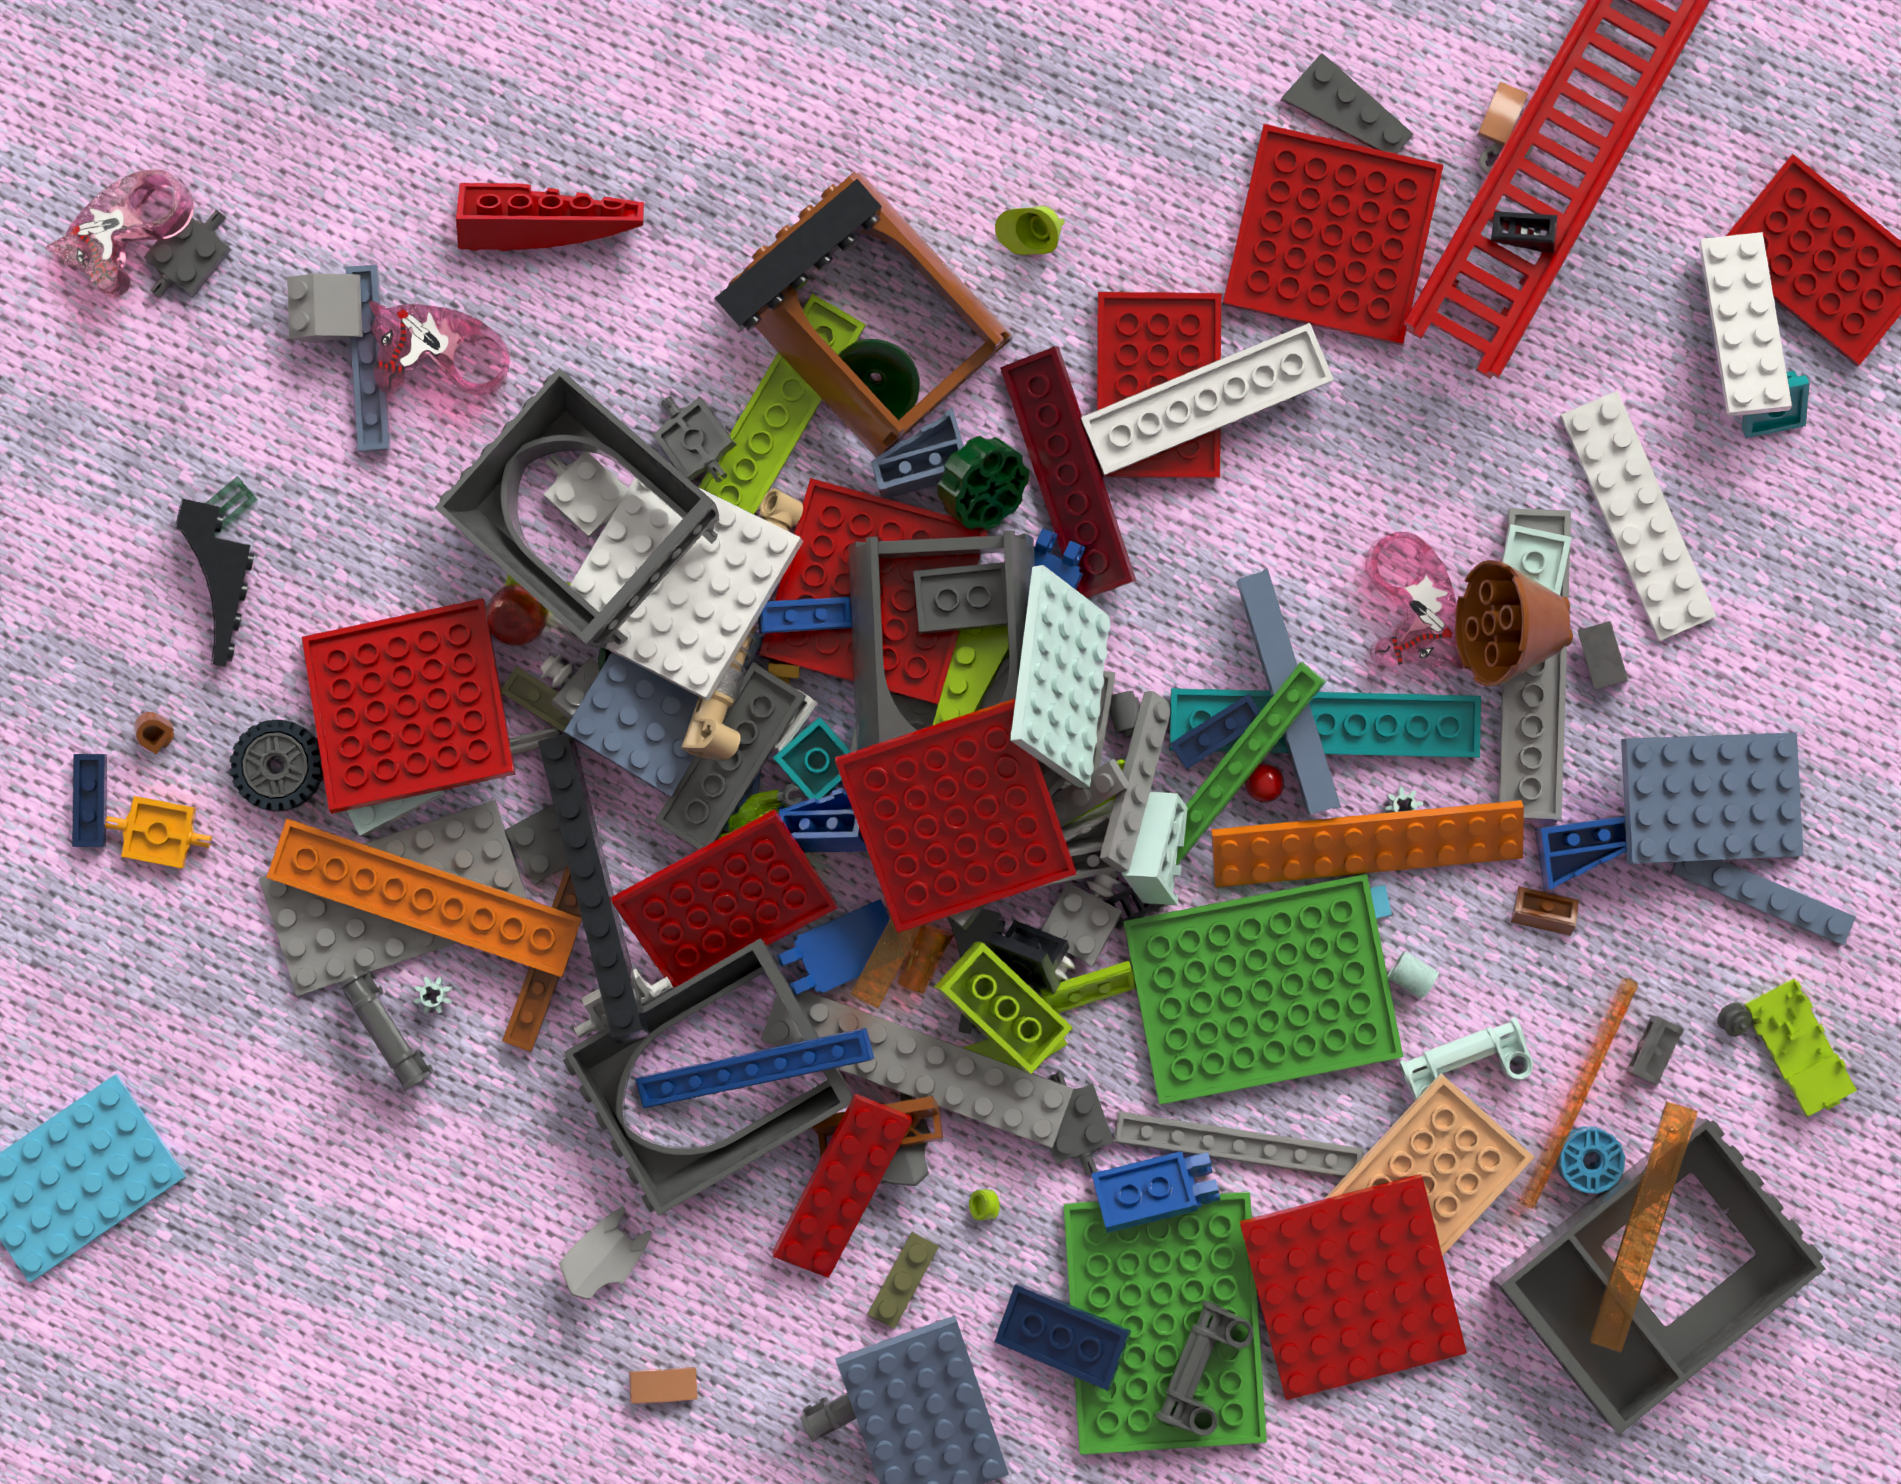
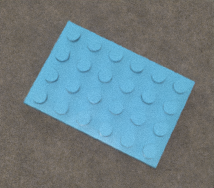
[0,1074,187,1283]

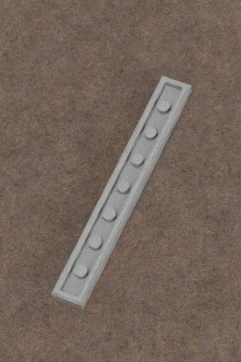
[1114,1111,1364,1177]

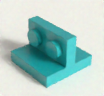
[1742,371,1810,438]

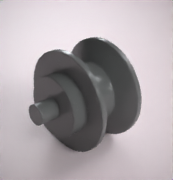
[1717,1002,1752,1037]

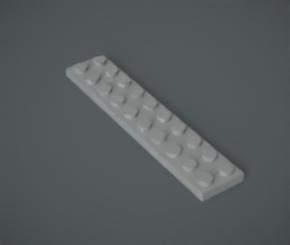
[1498,508,1571,820]
[761,990,1074,1148]

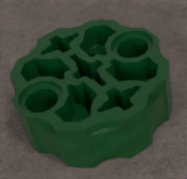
[937,436,1029,530]

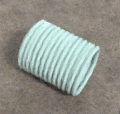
[1388,951,1439,999]

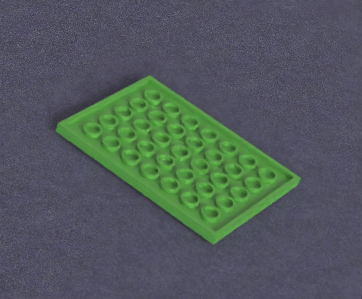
[1123,874,1403,1105]
[1063,1191,1267,1455]

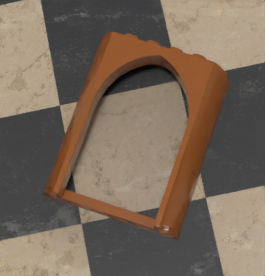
[728,172,1013,458]

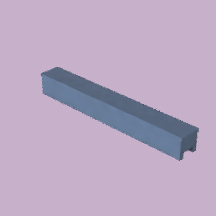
[1236,568,1341,815]

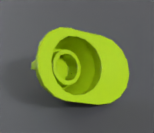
[995,205,1065,255]

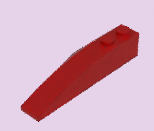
[456,183,644,251]

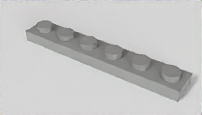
[1099,691,1171,872]

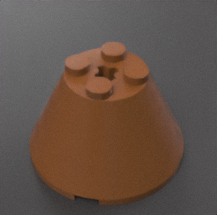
[1455,560,1573,686]

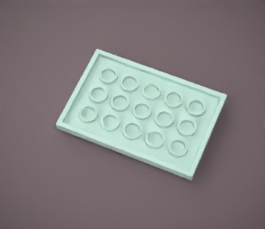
[1010,565,1110,788]

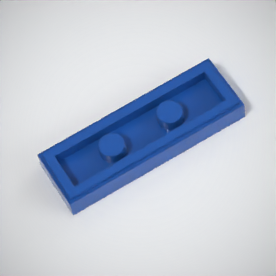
[758,597,852,634]

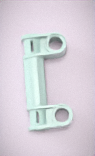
[1399,1017,1533,1101]

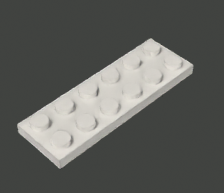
[1699,232,1792,417]

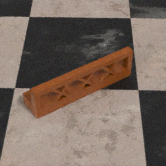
[812,1096,943,1158]

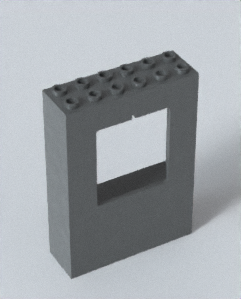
[1492,1116,1826,1435]

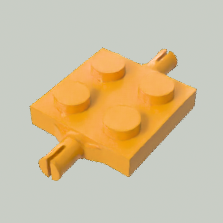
[105,796,212,869]

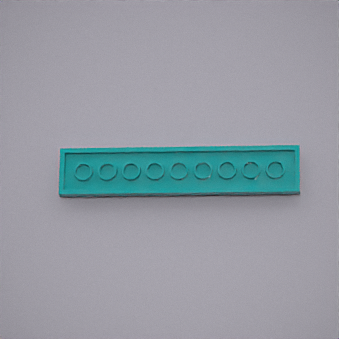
[1169,688,1481,758]

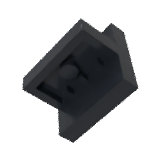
[988,920,1070,994]

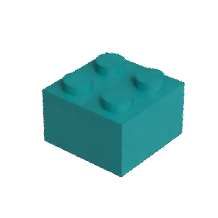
[773,716,851,800]

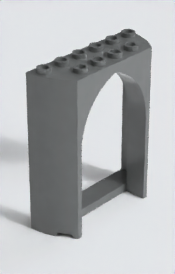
[434,368,719,648]
[848,530,1039,762]
[563,938,853,1216]

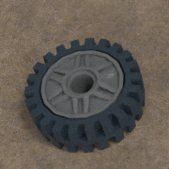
[229,720,324,811]

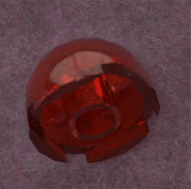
[486,583,549,646]

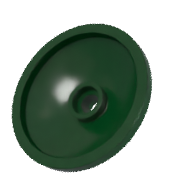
[838,339,920,421]

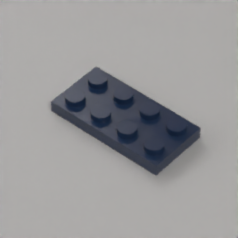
[994,1283,1131,1391]

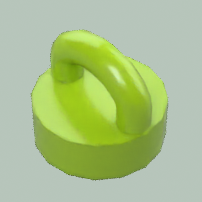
[969,1189,1000,1221]

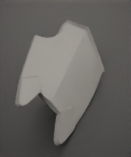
[559,1207,652,1300]

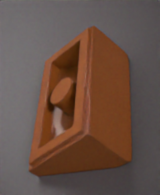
[1511,886,1579,936]

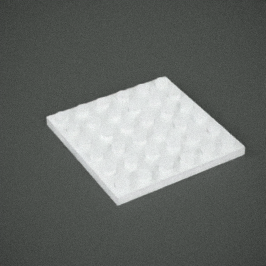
[550,478,803,701]

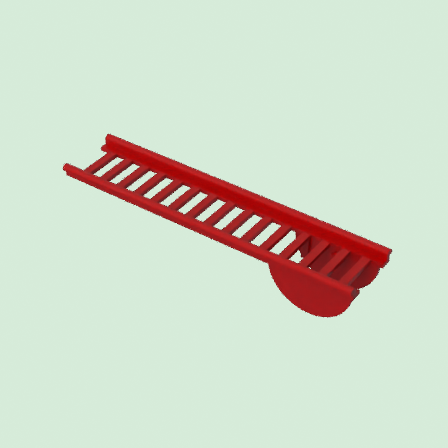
[1403,0,1710,379]

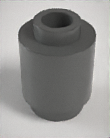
[1109,691,1140,738]

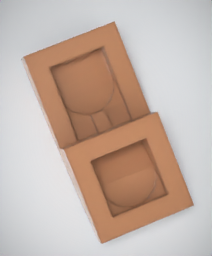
[1477,82,1528,146]
[629,1367,698,1403]

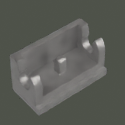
[1577,621,1628,690]
[1626,1015,1684,1086]

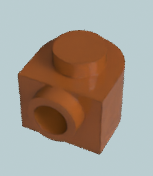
[134,712,174,755]

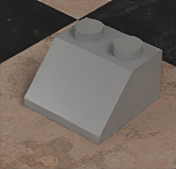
[287,274,363,343]

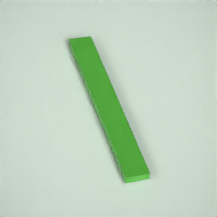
[1176,662,1327,865]

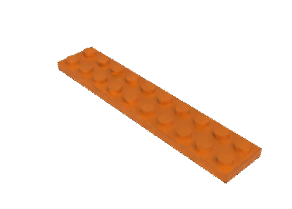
[1211,800,1524,887]
[266,818,582,977]

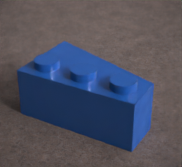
[779,788,868,853]
[1534,815,1627,890]

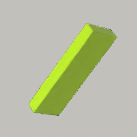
[1040,961,1136,1013]

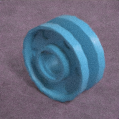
[1555,1126,1625,1194]

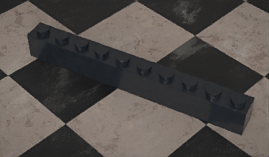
[538,734,650,1044]

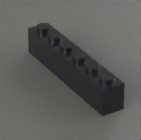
[714,179,882,333]

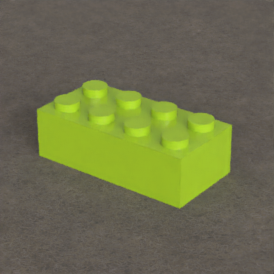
[934,941,1073,1074]

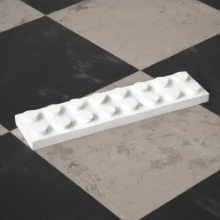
[1081,323,1334,476]
[1560,390,1717,641]

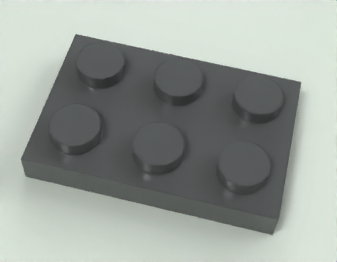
[913,562,1008,634]

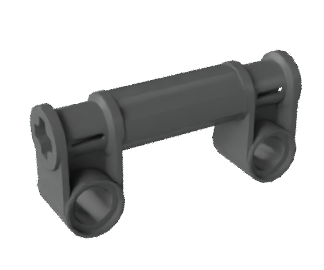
[338,970,434,1091]
[1155,1300,1254,1436]
[800,1393,856,1442]

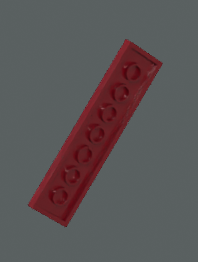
[1000,346,1137,599]

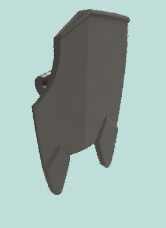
[882,1092,931,1186]

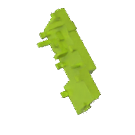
[1744,978,1857,1117]

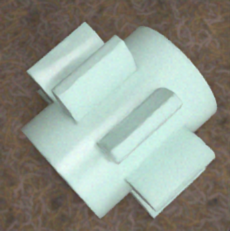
[1383,787,1423,812]
[414,976,453,1013]

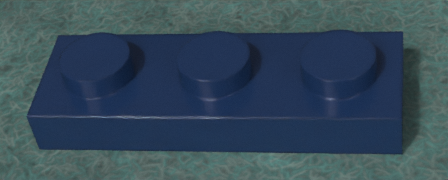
[1169,694,1260,770]
[72,754,107,847]

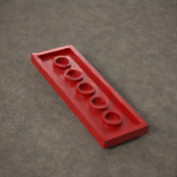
[772,1093,912,1278]

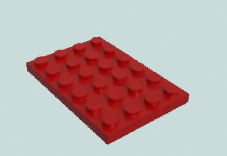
[1725,154,1901,366]
[1096,292,1222,479]
[611,809,838,989]

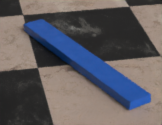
[635,1028,874,1109]

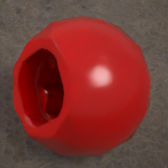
[1245,764,1284,803]

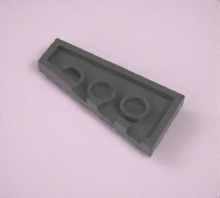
[1280,53,1414,154]

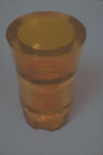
[897,923,954,994]

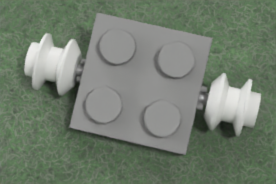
[540,654,599,719]
[1042,872,1123,982]

